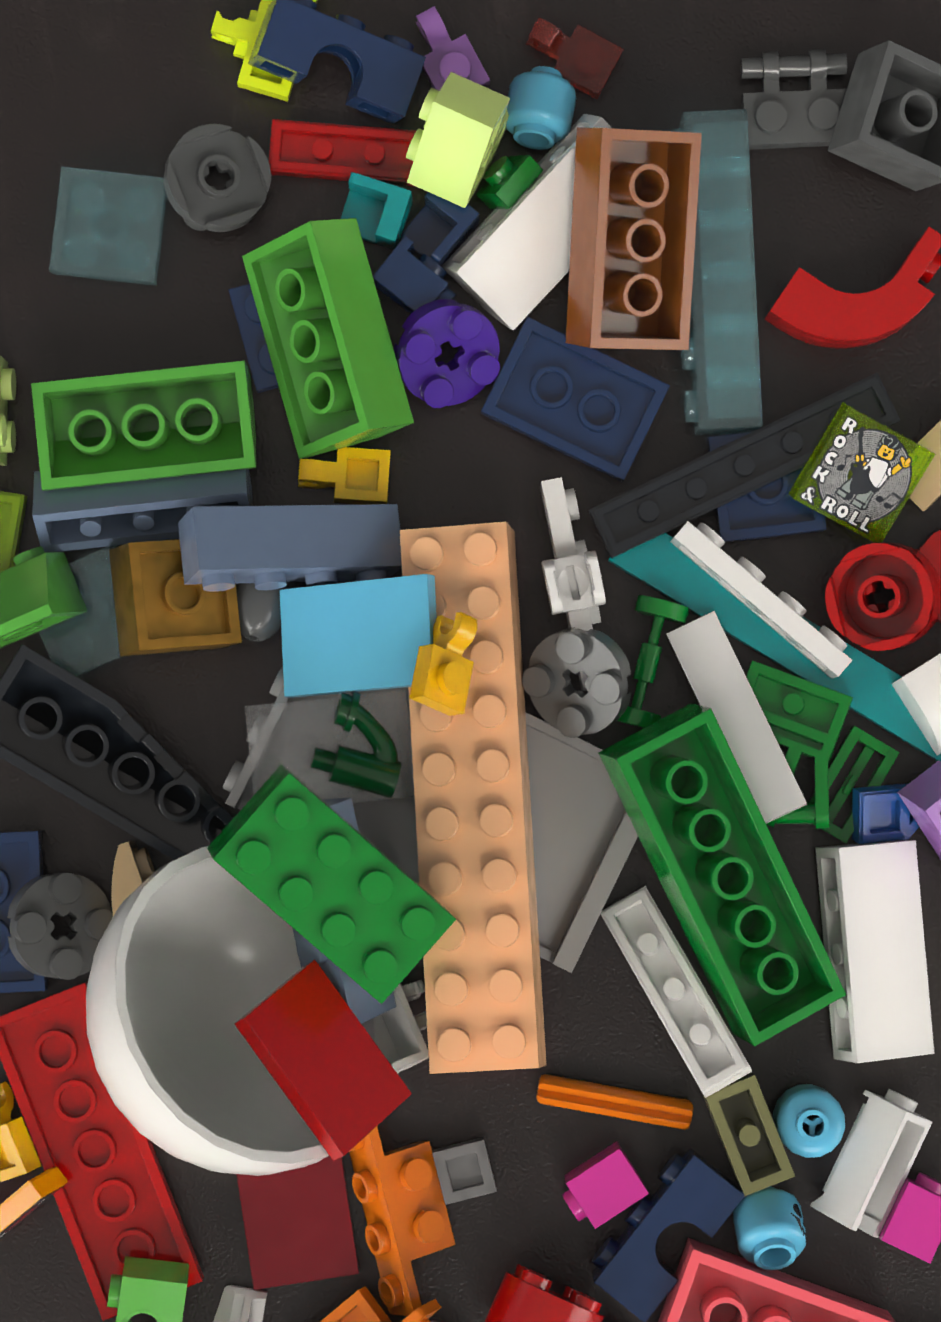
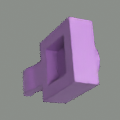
[416,6,490,91]

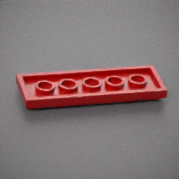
[0,981,204,1321]

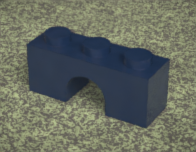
[248,0,426,124]
[591,1148,744,1322]

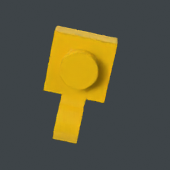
[298,447,391,505]
[409,612,477,716]
[0,1081,42,1182]

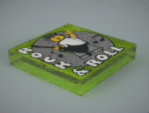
[788,402,936,543]

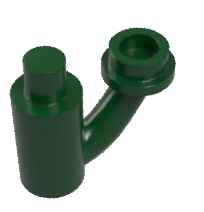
[310,692,401,798]

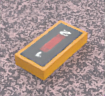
[0,1167,68,1239]

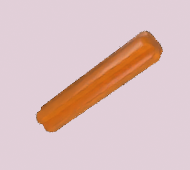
[536,1074,693,1130]

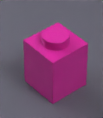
[562,1141,649,1229]
[879,1172,941,1264]

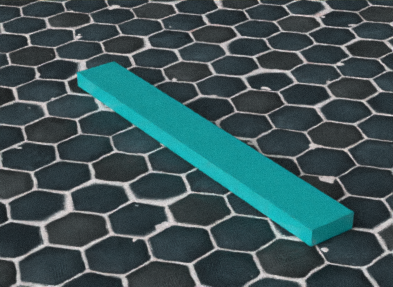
[608,533,941,761]

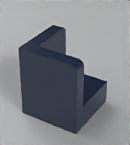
[401,192,479,266]

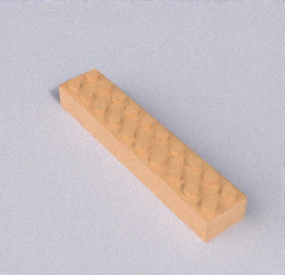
[400,521,547,1074]

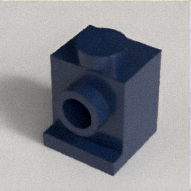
[373,236,457,314]

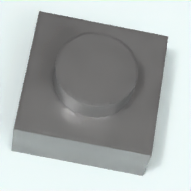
[432,1137,497,1205]

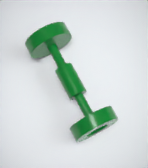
[617,595,689,728]

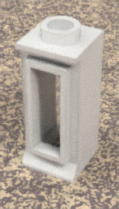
[810,1089,932,1238]

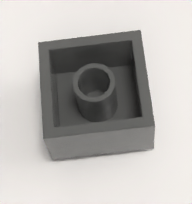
[828,40,941,191]

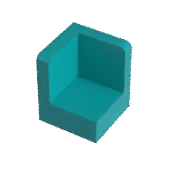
[341,172,413,250]

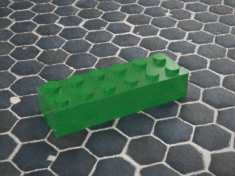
[598,703,846,1047]

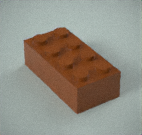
[566,127,702,350]

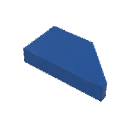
[852,783,919,844]

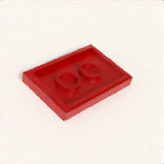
[234,960,412,1161]

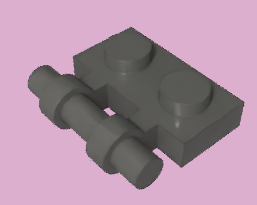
[740,49,847,150]

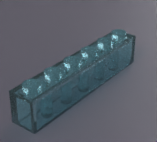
[671,109,763,435]

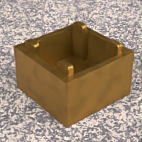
[109,539,242,656]

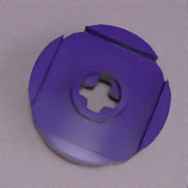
[394,299,500,408]

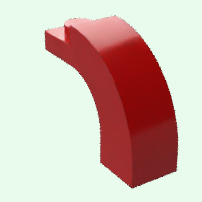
[764,227,941,348]

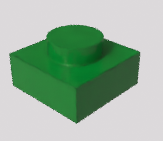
[476,155,543,209]

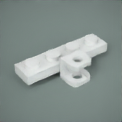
[540,477,606,692]

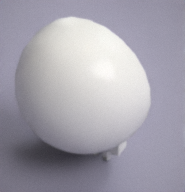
[86,846,429,1176]

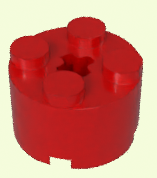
[825,543,941,651]
[485,1264,605,1322]

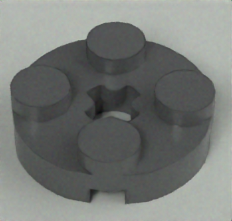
[163,124,271,232]
[522,627,631,738]
[7,872,113,980]

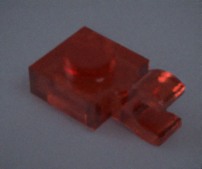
[527,18,624,99]

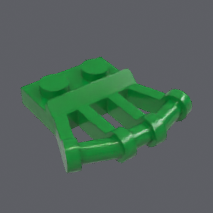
[746,660,853,829]

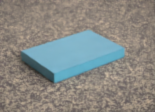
[280,574,437,698]

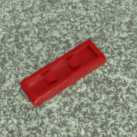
[269,119,416,186]

